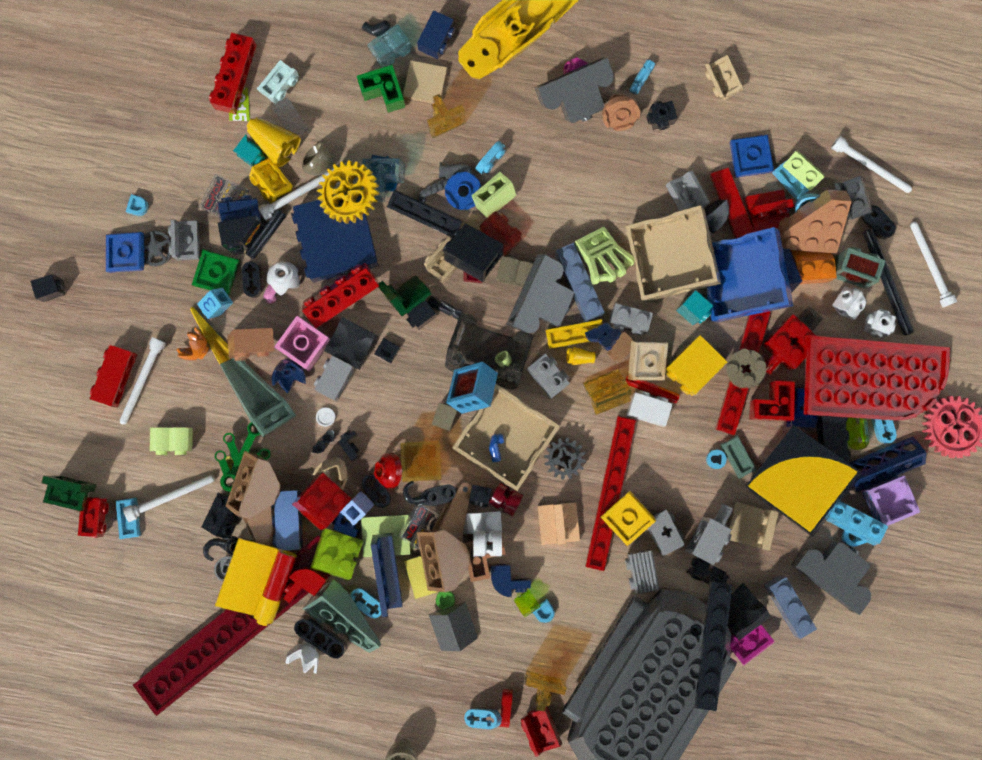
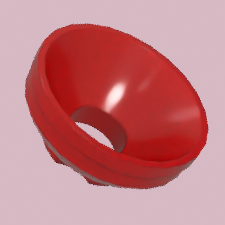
[374,453,402,488]

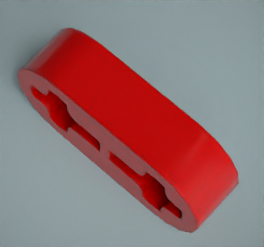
[499,689,513,728]

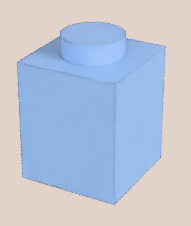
[341,491,375,525]

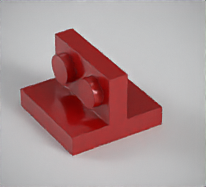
[745,189,794,232]

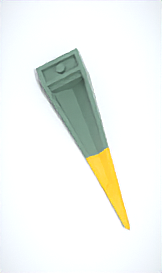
[190,307,296,437]

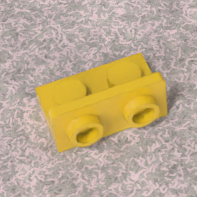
[249,158,293,204]

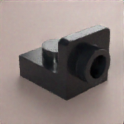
[338,430,360,461]

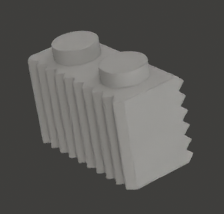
[625,549,660,594]

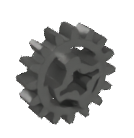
[544,438,586,480]

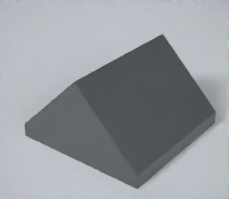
[429,601,478,652]

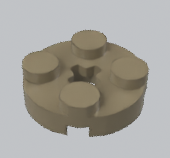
[726,349,766,388]

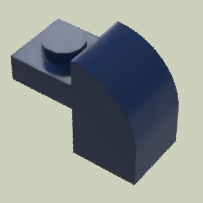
[491,564,531,597]

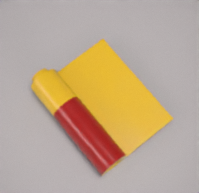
[215,538,297,626]

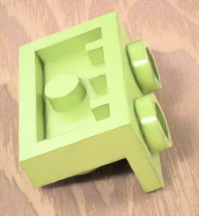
[783,150,825,190]

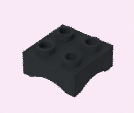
[324,317,378,370]
[727,583,771,640]

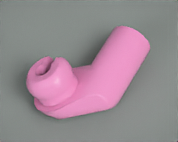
[263,285,276,304]

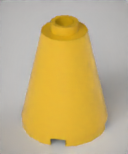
[247,117,301,167]

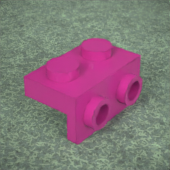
[730,625,775,666]

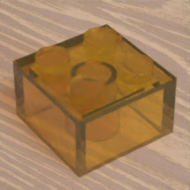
[400,441,443,482]

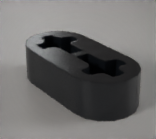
[242,261,262,298]
[362,475,391,508]

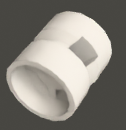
[474,530,502,556]

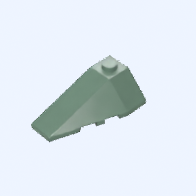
[303,579,381,653]

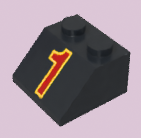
[218,215,264,255]

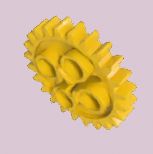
[317,160,379,224]

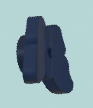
[585,323,621,351]

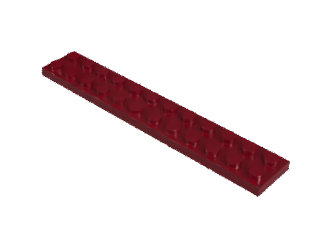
[133,535,331,716]

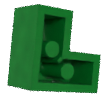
[356,65,405,113]

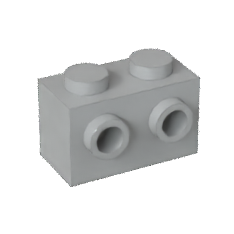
[609,303,653,336]
[527,354,570,399]

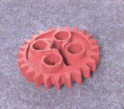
[922,396,982,458]

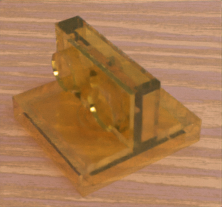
[427,93,466,139]
[583,369,632,415]
[524,670,567,712]

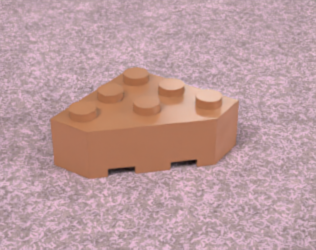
[778,190,852,253]

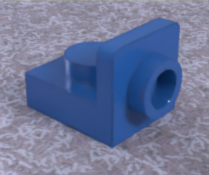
[332,512,360,538]

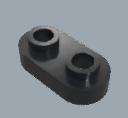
[861,205,896,239]

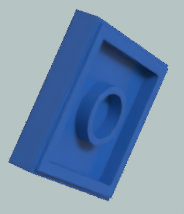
[729,135,774,178]
[106,232,144,273]

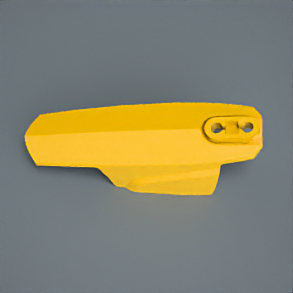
[458,0,579,79]

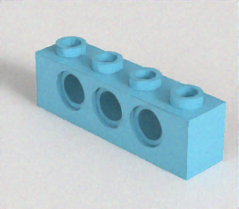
[826,501,888,546]

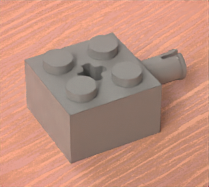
[685,504,733,565]

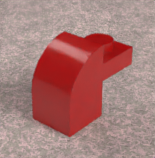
[283,567,329,603]

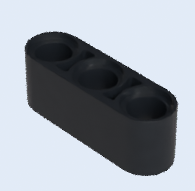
[294,616,347,659]

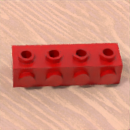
[209,32,257,114]
[302,263,379,328]

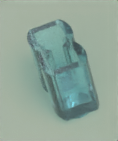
[367,25,412,68]

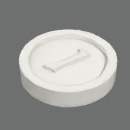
[316,407,336,427]

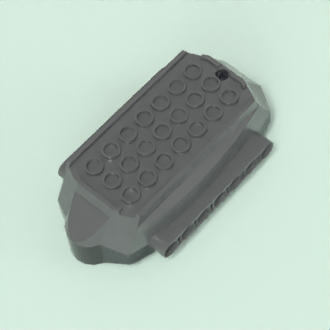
[562,588,737,760]

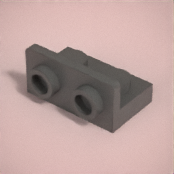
[834,176,873,220]

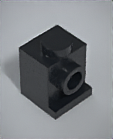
[469,484,492,507]

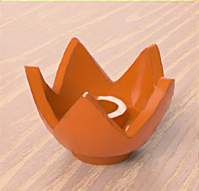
[177,327,209,360]

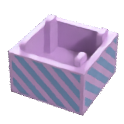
[861,476,920,526]

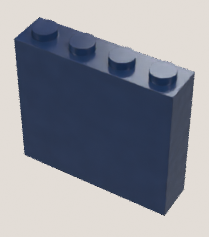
[291,193,379,283]

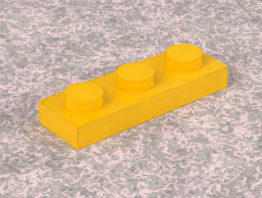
[545,319,603,349]

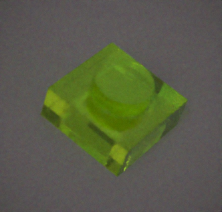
[514,589,541,618]

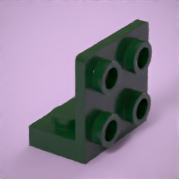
[378,275,432,316]

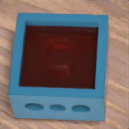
[446,362,498,414]

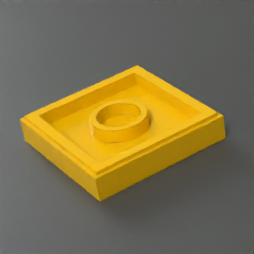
[601,491,657,546]

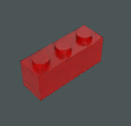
[89,345,137,408]

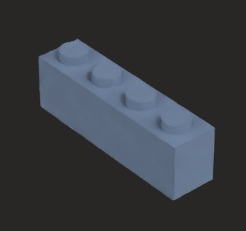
[555,243,604,323]

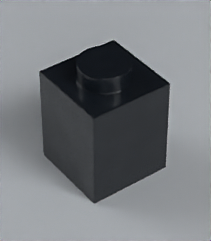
[30,274,65,302]
[406,300,437,330]

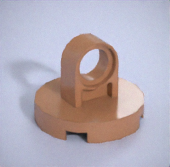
[602,94,640,131]

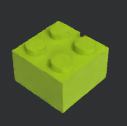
[310,529,363,580]

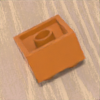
[789,250,837,284]

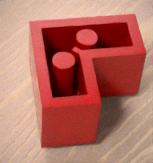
[749,381,795,422]

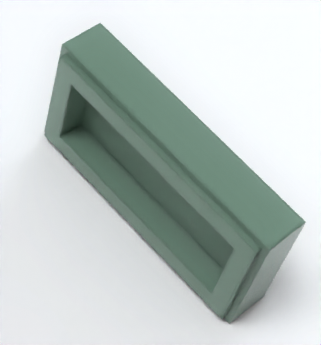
[720,436,757,479]

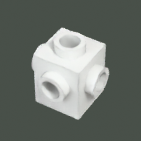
[832,287,867,320]
[864,309,896,338]

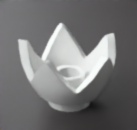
[267,261,300,296]
[286,641,319,674]

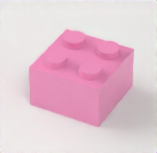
[275,316,331,371]

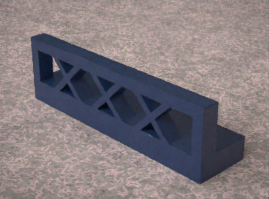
[849,437,926,493]
[371,533,403,617]

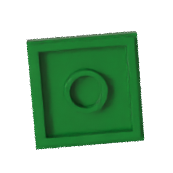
[191,249,240,296]

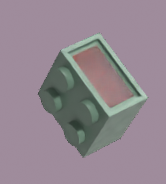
[835,247,886,289]

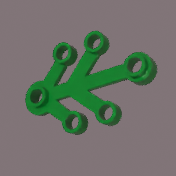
[214,422,271,492]

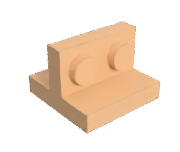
[537,502,580,545]

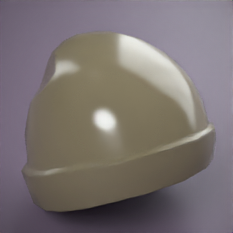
[301,142,333,176]
[385,739,418,760]

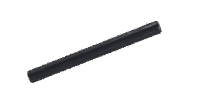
[863,228,915,336]

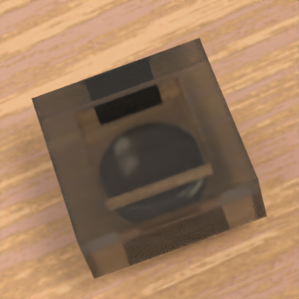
[798,306,824,331]

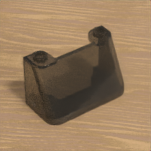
[445,313,534,390]

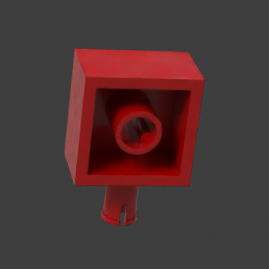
[762,314,817,374]

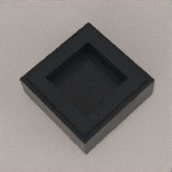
[374,338,400,364]

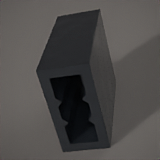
[443,223,504,282]

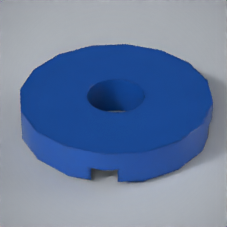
[445,172,482,210]

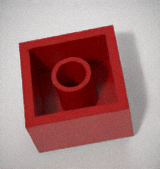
[292,473,352,530]

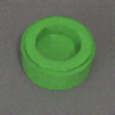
[436,591,455,609]

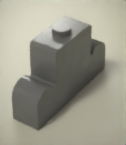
[534,57,614,123]
[506,254,574,333]
[791,541,871,615]

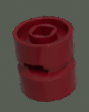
[489,483,524,517]

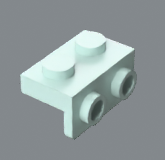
[257,60,299,104]

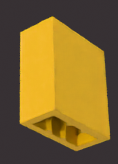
[666,335,727,396]

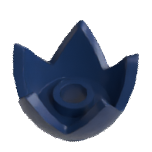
[272,359,306,393]

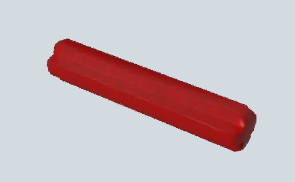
[624,375,680,404]

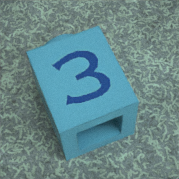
[197,288,233,319]

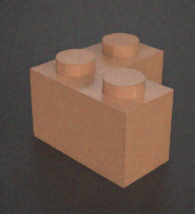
[227,328,275,361]
[463,538,506,582]

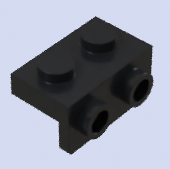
[201,492,240,538]

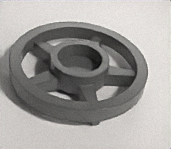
[144,231,172,267]

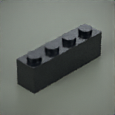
[816,415,851,463]

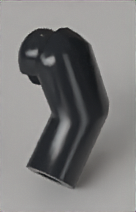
[362,20,390,37]

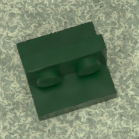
[41,475,96,511]

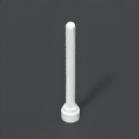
[831,136,912,193]
[258,168,334,220]
[910,222,958,308]
[120,337,166,425]
[123,475,215,522]

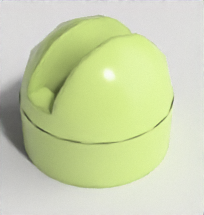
[495,351,512,368]

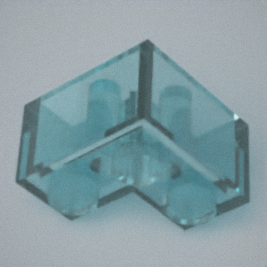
[361,159,405,202]

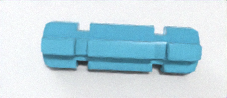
[629,59,655,95]

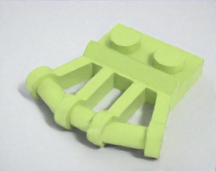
[574,227,635,284]

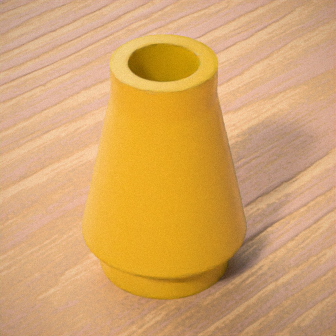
[566,347,595,365]

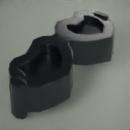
[312,430,335,454]

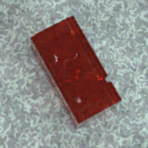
[479,211,522,256]

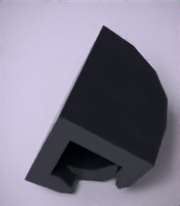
[704,200,729,233]

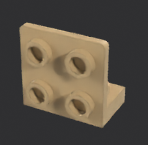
[729,502,779,551]

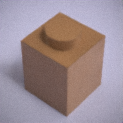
[607,332,634,363]

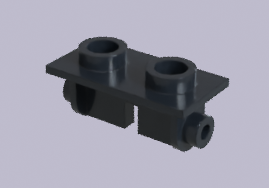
[686,558,729,585]

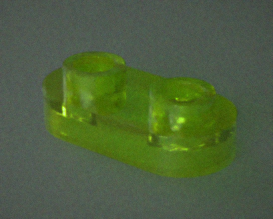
[846,418,869,450]

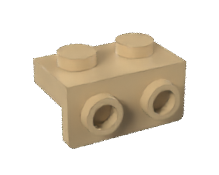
[704,55,744,100]
[424,237,458,284]

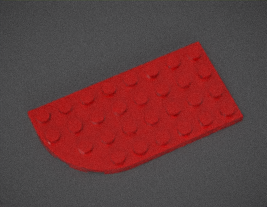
[804,336,950,420]

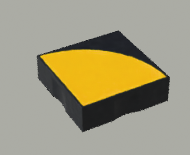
[745,425,861,538]

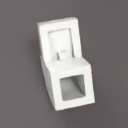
[463,511,502,534]

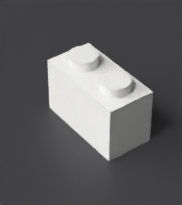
[626,391,672,427]

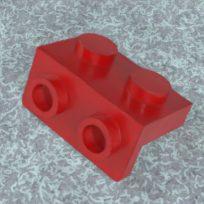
[77,497,109,538]
[521,706,563,757]

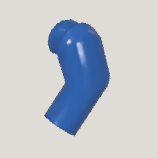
[489,433,504,462]

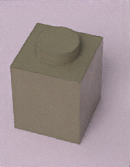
[432,401,458,432]

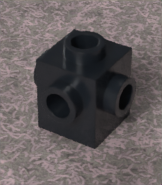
[646,101,677,131]

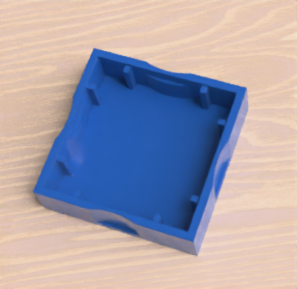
[707,227,794,322]

